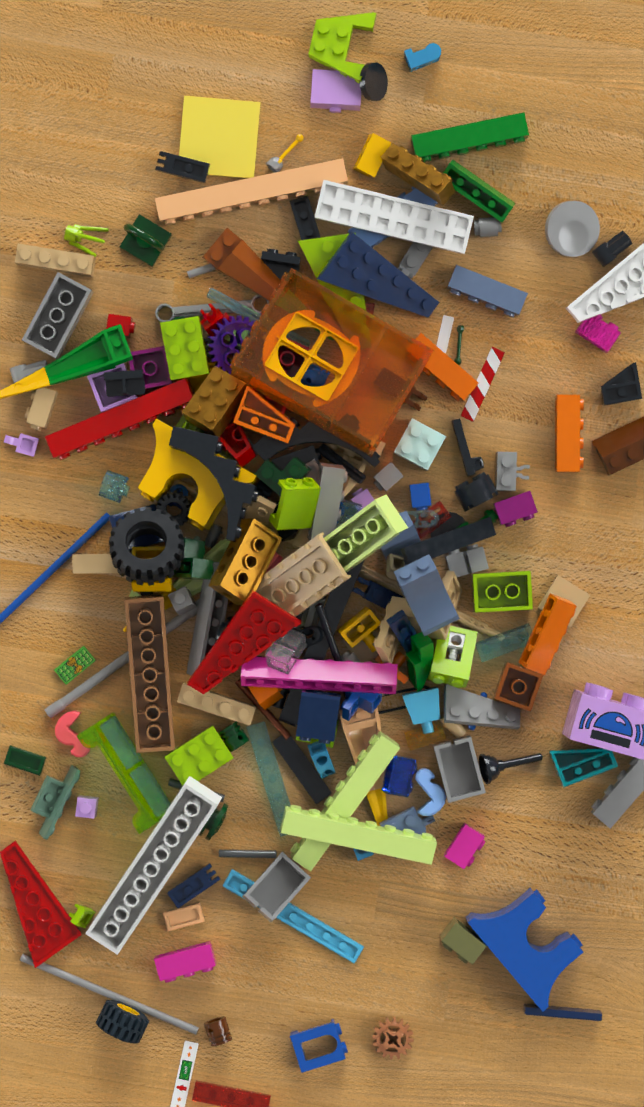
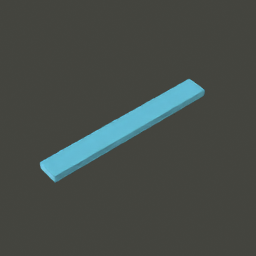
[222,869,364,964]

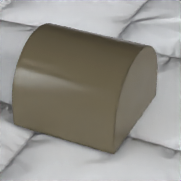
[386,554,405,580]

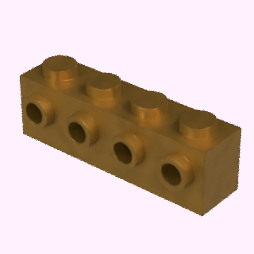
[381,143,455,205]

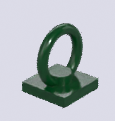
[120,214,172,267]

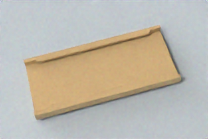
[256,532,352,617]

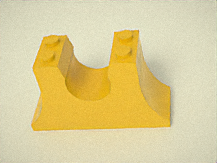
[138,418,260,531]

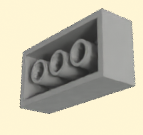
[22,272,94,359]

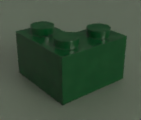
[255,457,312,496]
[172,538,214,580]

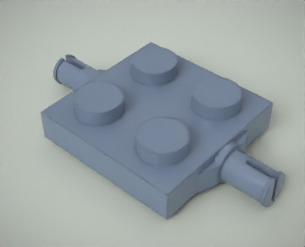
[379,807,435,858]

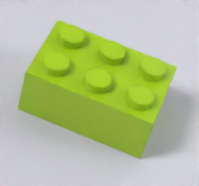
[160,316,210,380]
[471,571,533,613]
[164,725,234,786]

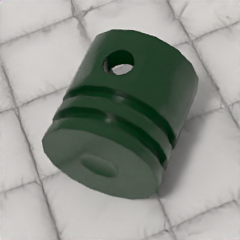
[218,721,249,752]

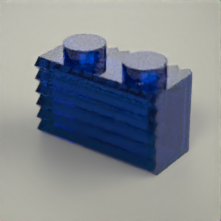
[382,755,418,797]

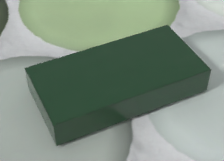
[4,745,47,776]

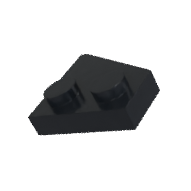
[601,362,642,406]

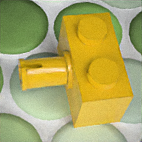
[337,606,381,653]

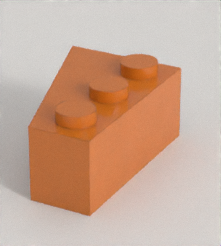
[233,386,296,443]

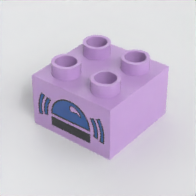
[562,682,644,760]

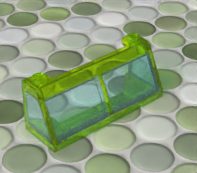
[77,712,171,834]

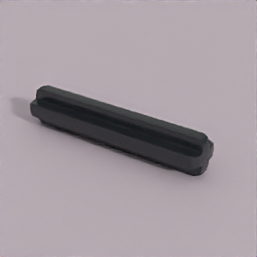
[318,444,366,484]

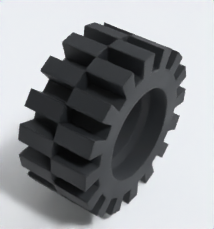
[156,490,191,526]

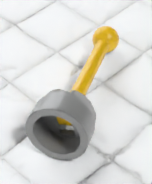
[266,134,304,173]

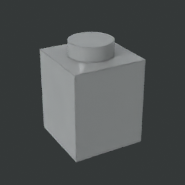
[373,462,403,491]
[168,586,197,615]

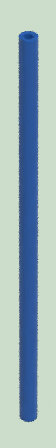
[0,512,110,624]

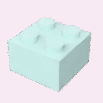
[394,418,446,471]

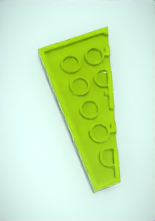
[298,232,371,349]

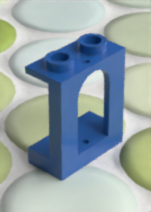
[290,1019,348,1073]

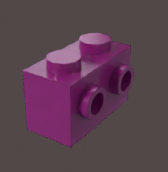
[493,491,538,527]

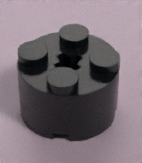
[454,472,499,512]

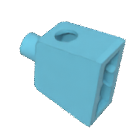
[402,687,440,734]

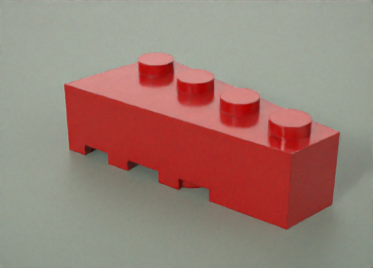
[219,414,256,467]

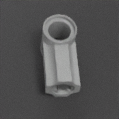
[10,360,48,383]

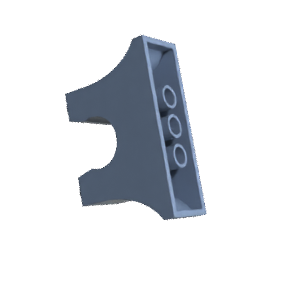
[380,511,460,636]

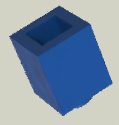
[409,482,431,511]

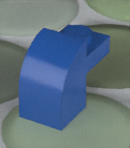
[341,692,382,721]

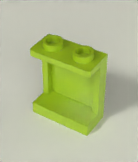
[269,477,321,530]

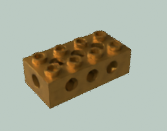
[208,518,282,605]

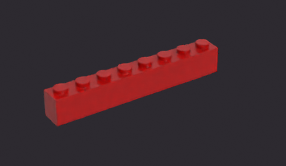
[45,378,194,460]

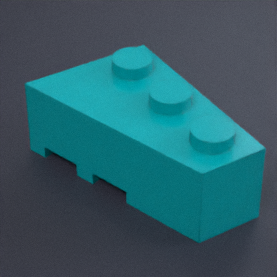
[549,748,618,788]

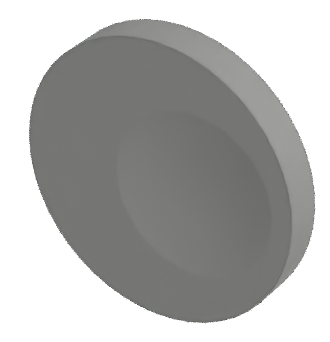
[545,201,600,257]

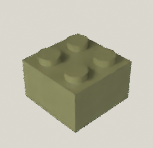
[440,917,487,965]

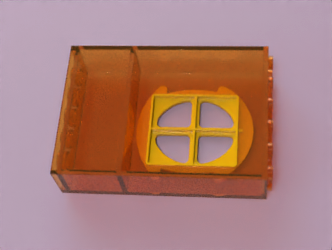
[230,268,434,457]

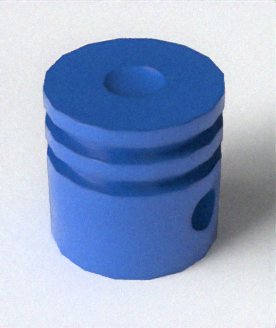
[301,364,330,387]

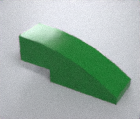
[405,632,434,691]

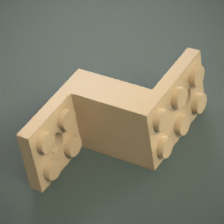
[374,570,462,663]

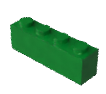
[443,160,515,223]

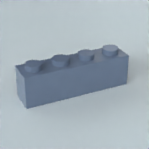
[447,265,528,318]

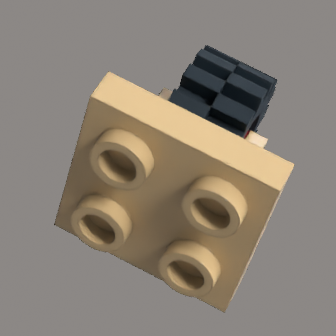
[241,480,277,527]

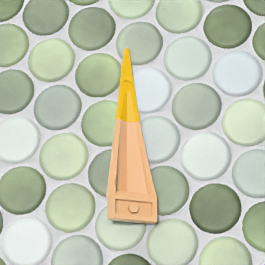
[338,708,388,826]

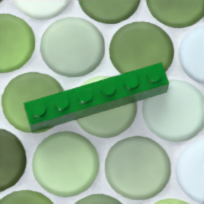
[411,112,529,163]

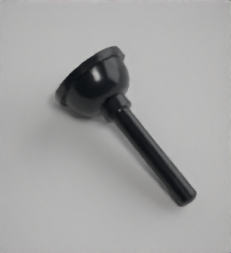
[479,753,543,784]

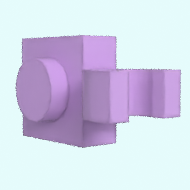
[4,433,39,457]

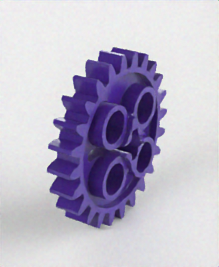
[206,315,266,378]

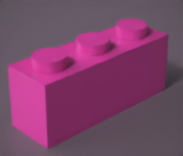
[154,941,217,983]

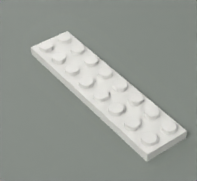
[314,180,474,254]

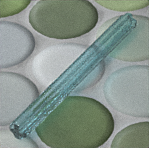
[207,288,311,347]

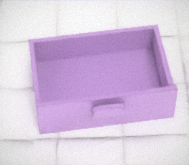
[311,69,361,113]

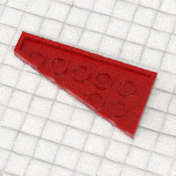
[187,590,301,695]
[0,840,82,968]

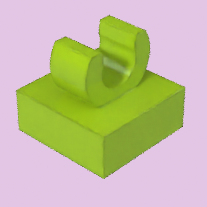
[69,904,96,928]

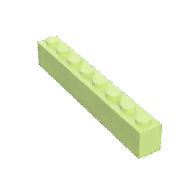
[291,731,400,872]
[280,805,437,865]

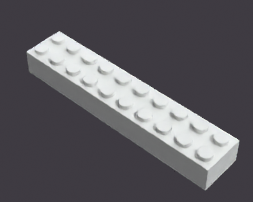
[85,776,222,955]

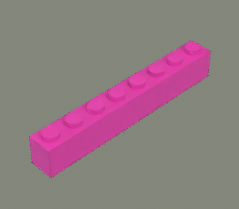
[241,656,398,694]

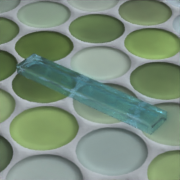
[246,721,291,837]

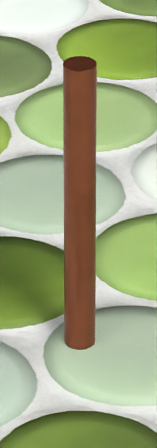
[235,678,291,740]

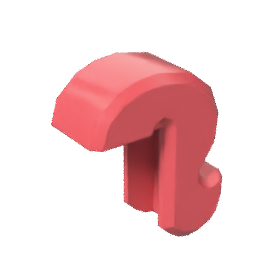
[55,710,90,757]

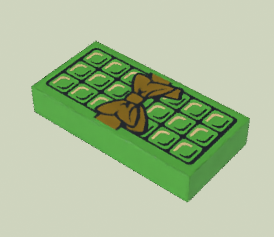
[54,646,96,685]

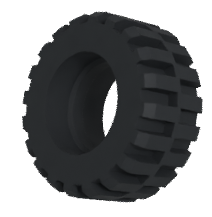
[109,507,185,586]

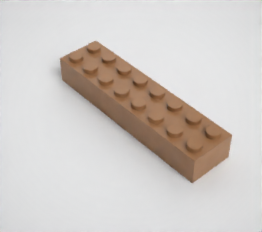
[124,594,175,753]

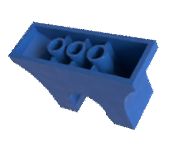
[466,887,583,1012]

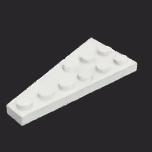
[566,243,644,323]

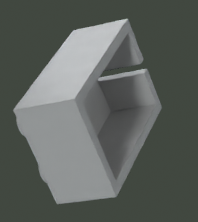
[433,735,486,803]
[242,852,311,923]

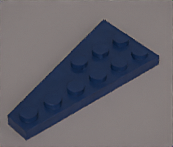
[316,232,440,318]

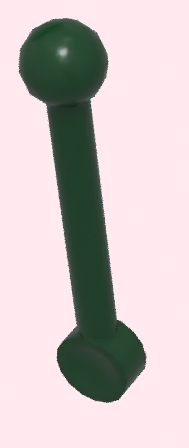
[454,325,464,365]

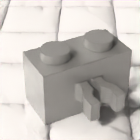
[495,451,530,491]

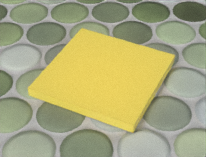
[179,96,261,179]

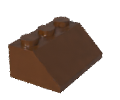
[592,417,644,476]

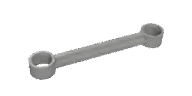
[155,295,270,322]

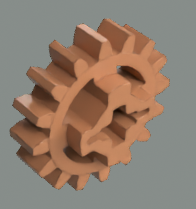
[372,1017,414,1060]

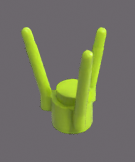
[64,224,109,257]

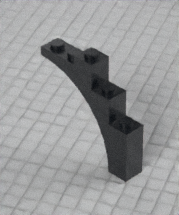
[252,414,380,468]
[169,426,259,543]

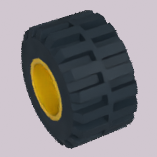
[96,1000,149,1044]

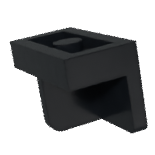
[104,370,145,397]

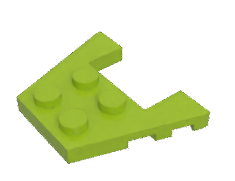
[309,12,376,83]

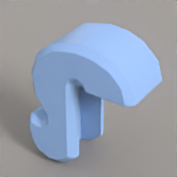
[415,768,446,816]

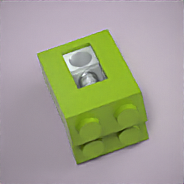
[427,626,478,688]

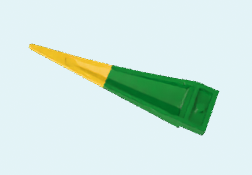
[0,324,133,399]

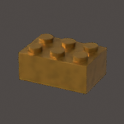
[182,366,247,437]

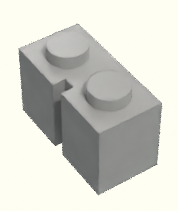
[445,544,489,577]

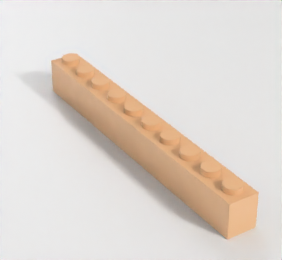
[155,158,348,225]

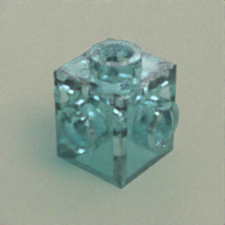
[99,470,130,503]

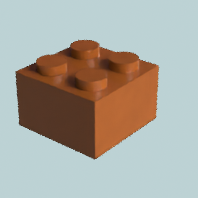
[493,661,544,712]

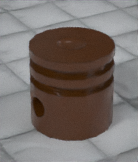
[204,1016,232,1046]

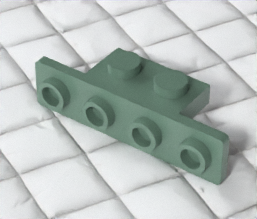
[30,765,80,840]

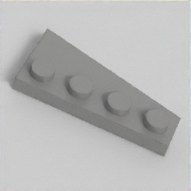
[444,684,520,730]

